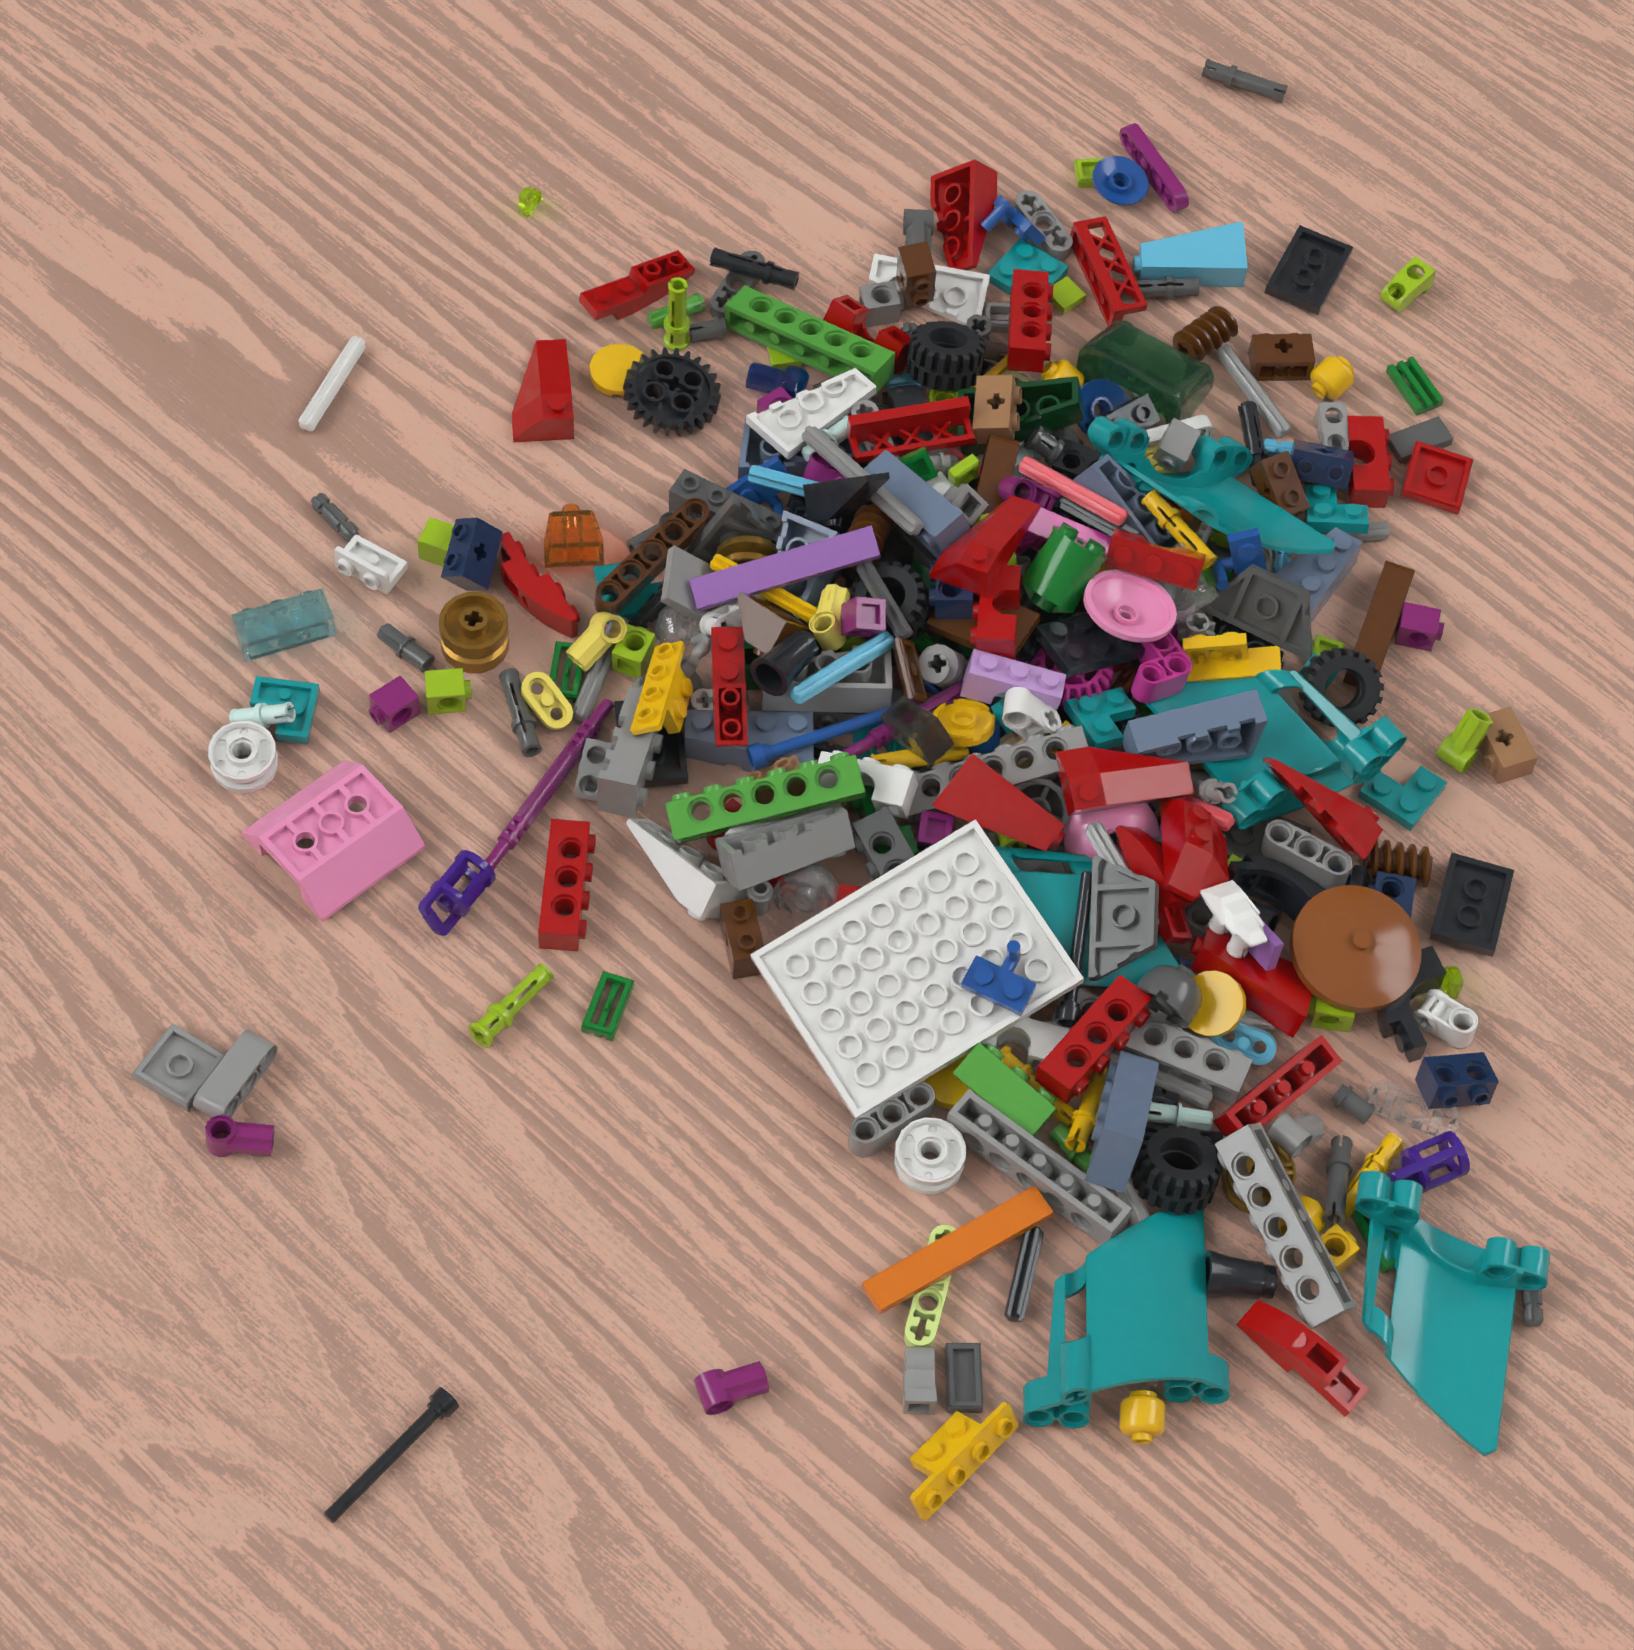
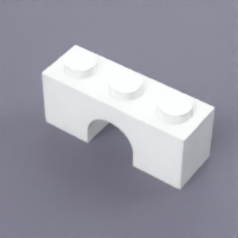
[818,751,918,819]
[982,1017,1070,1072]

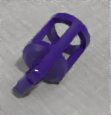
[418,850,496,936]
[1387,1131,1470,1193]

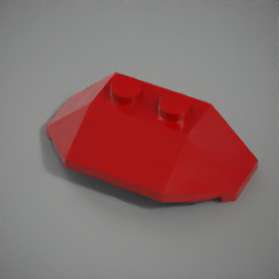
[1160,799,1229,902]

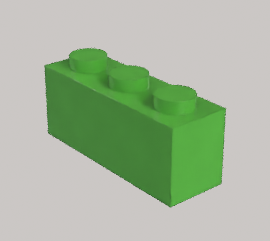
[953,1043,1057,1137]

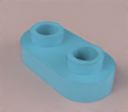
[1211,1021,1277,1065]

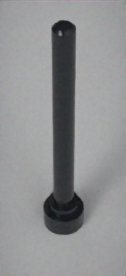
[1054,871,1092,1027]
[324,1387,459,1523]

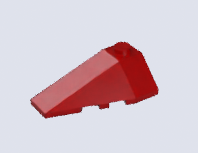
[930,159,998,271]
[512,339,574,443]
[929,495,1040,597]
[1055,747,1194,816]
[1262,756,1383,859]

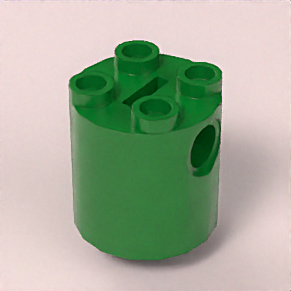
[1021,522,1108,613]

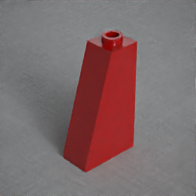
[932,754,1066,851]
[1189,926,1312,1038]

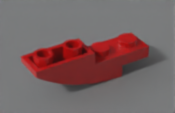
[579,250,695,321]
[498,531,580,638]
[711,627,748,747]
[1115,825,1193,944]
[1236,1300,1369,1417]

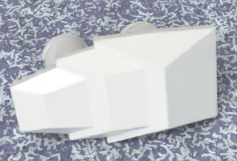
[1200,880,1267,958]

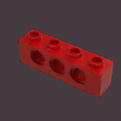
[1007,269,1054,373]
[538,819,596,951]
[1035,975,1152,1104]
[1213,1035,1343,1137]

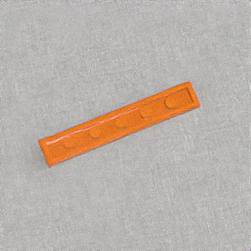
[861,1185,1054,1314]

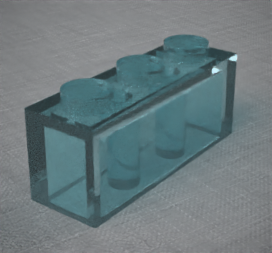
[231,588,336,662]

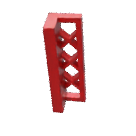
[1070,216,1147,330]
[847,396,975,463]

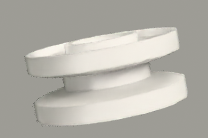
[208,721,278,793]
[894,1117,966,1194]

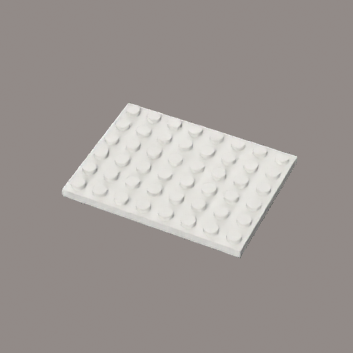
[750,819,1084,1119]

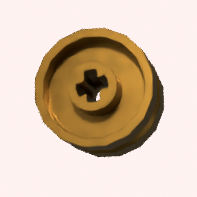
[439,592,509,673]

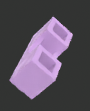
[960,649,1066,711]

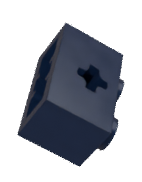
[1290,439,1354,490]
[441,518,503,591]

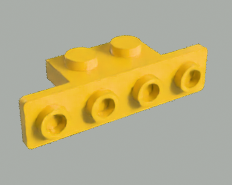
[1182,632,1281,682]
[630,641,693,735]
[909,1402,1019,1521]

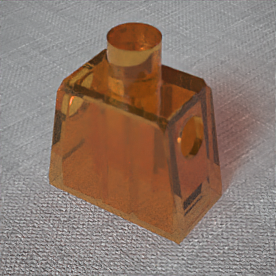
[544,503,604,568]

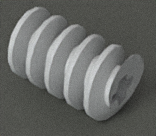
[918,644,969,690]

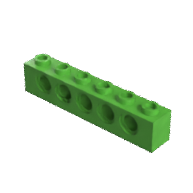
[725,285,895,393]
[665,752,867,845]

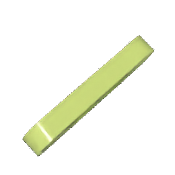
[904,1225,956,1347]

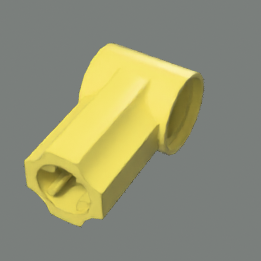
[809,584,851,651]
[566,612,627,672]

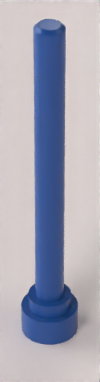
[746,706,895,771]

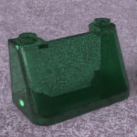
[1076,320,1214,424]

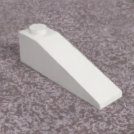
[626,818,748,921]

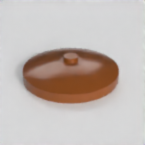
[1289,885,1422,1013]

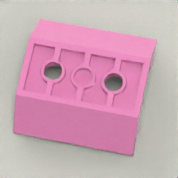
[241,760,426,922]

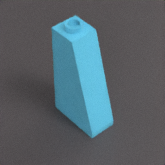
[1133,222,1248,287]

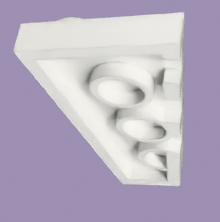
[868,254,990,325]
[746,368,877,459]

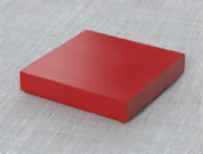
[1400,440,1474,515]

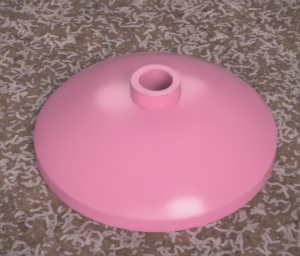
[1083,569,1177,643]
[1063,803,1160,865]

